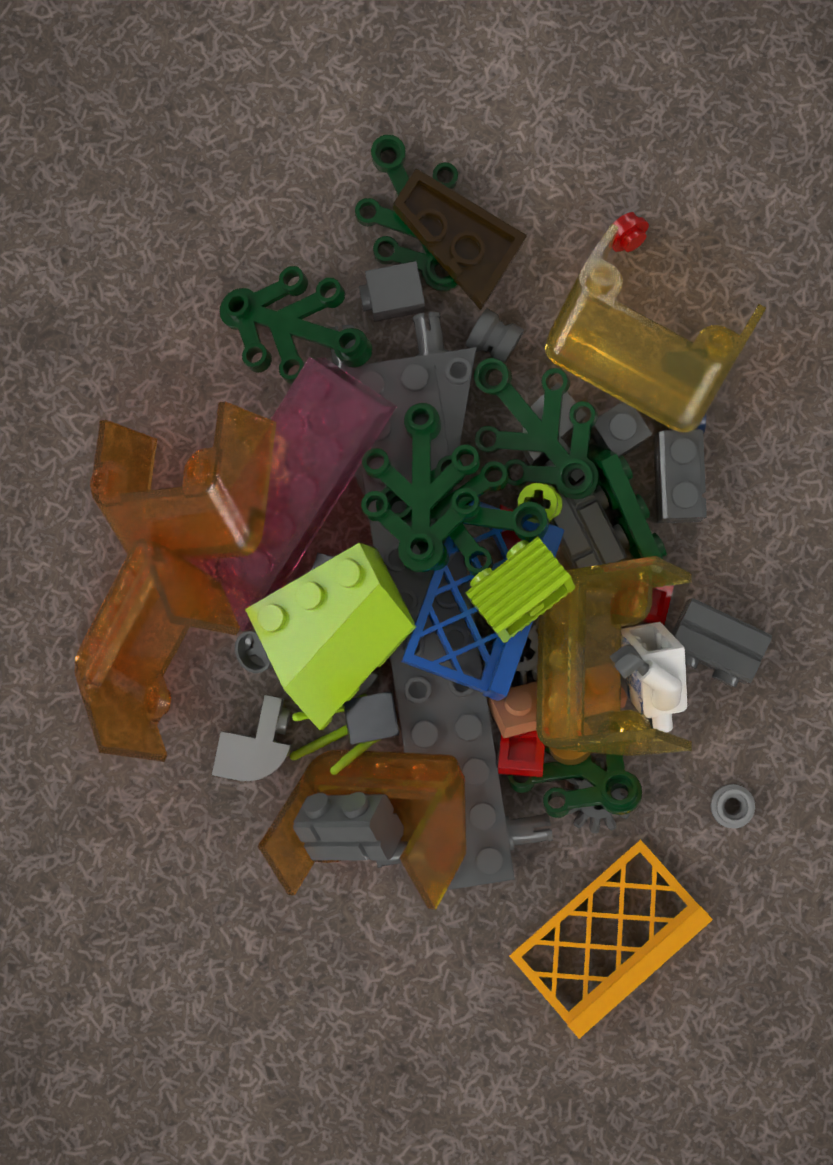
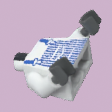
[583,614,687,734]

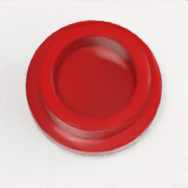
[607,212,649,252]

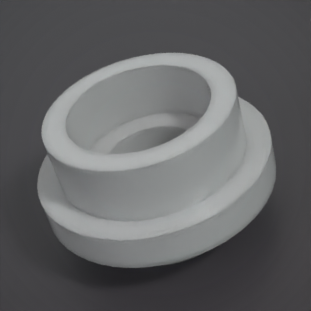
[710,784,755,828]

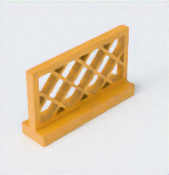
[509,839,713,1039]

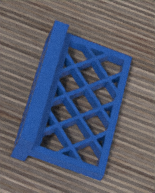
[401,501,564,701]

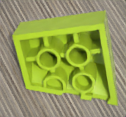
[245,543,416,731]

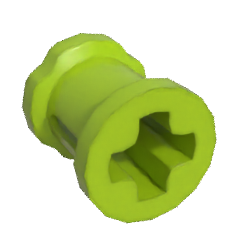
[517,483,563,523]

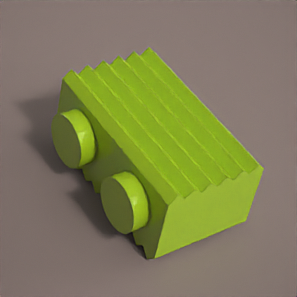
[465,536,575,643]

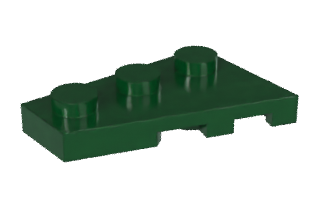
[588,444,668,579]

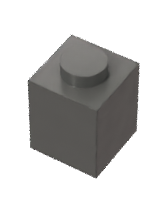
[359,261,425,322]
[590,398,652,456]

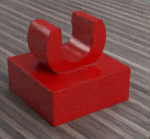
[498,729,546,777]

